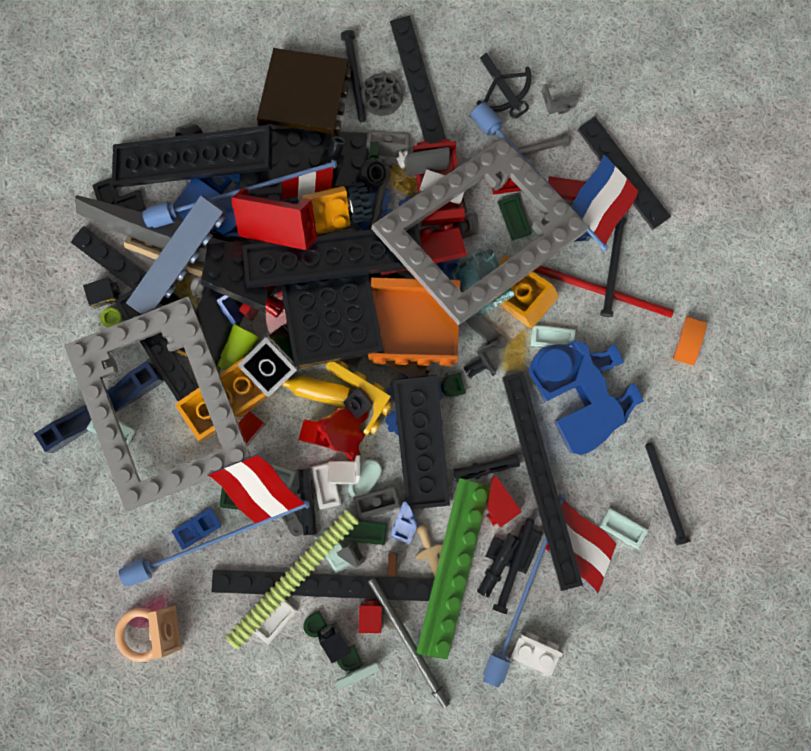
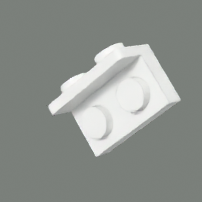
[510,631,563,676]

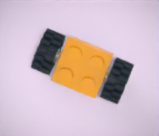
[279,182,372,235]

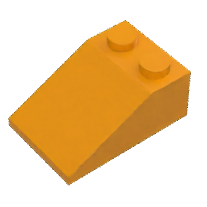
[494,255,559,329]

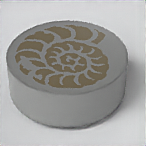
[383,606,405,630]

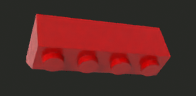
[381,223,467,276]

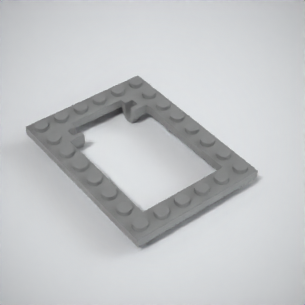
[372,138,589,326]
[64,296,251,512]

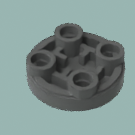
[361,74,403,116]

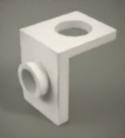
[328,455,360,484]

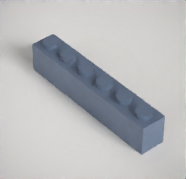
[126,195,226,314]

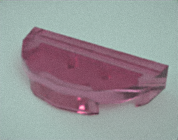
[128,594,165,628]

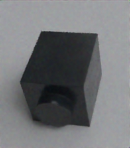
[83,277,120,309]
[317,622,352,664]

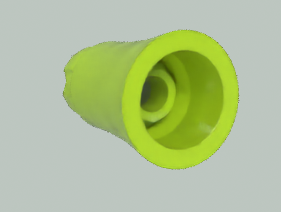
[217,324,261,370]

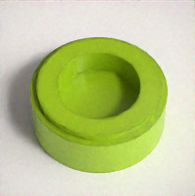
[100,307,123,328]

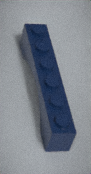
[34,361,164,453]

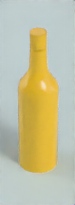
[282,376,350,408]

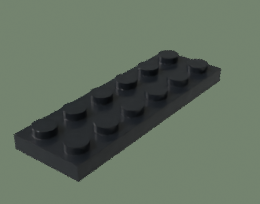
[393,375,450,510]

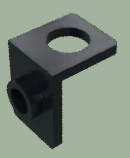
[343,387,373,419]

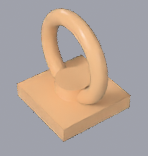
[115,605,182,662]

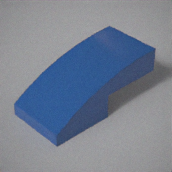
[172,508,222,551]

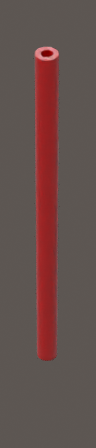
[533,265,674,318]

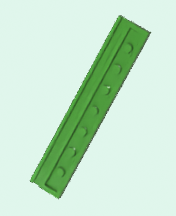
[416,478,490,660]

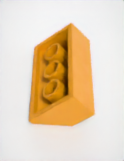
[174,356,275,442]

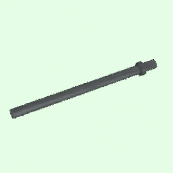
[367,577,450,708]

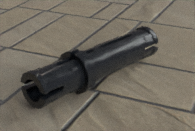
[453,453,520,483]
[297,468,317,535]
[477,533,520,598]

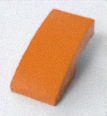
[673,316,707,366]

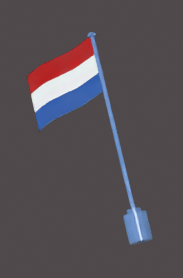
[470,102,638,251]

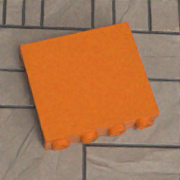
[368,278,460,366]

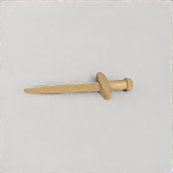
[415,524,443,577]

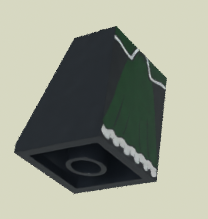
[237,324,301,398]

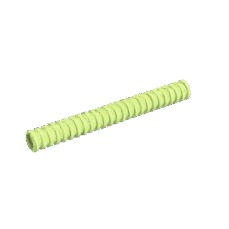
[225,510,359,649]

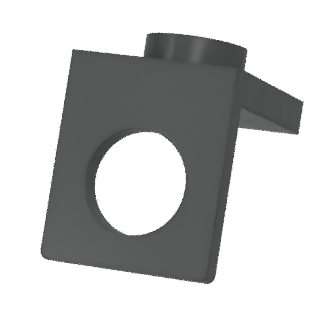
[541,84,579,114]

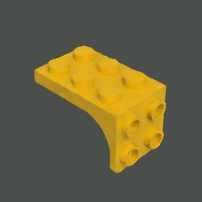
[325,361,392,437]

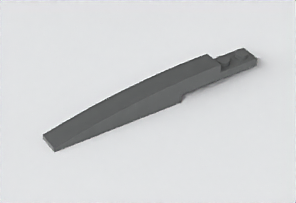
[75,195,227,263]

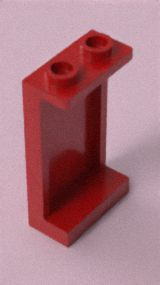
[413,139,465,227]
[231,188,317,250]

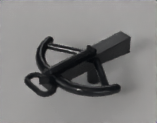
[476,53,532,119]

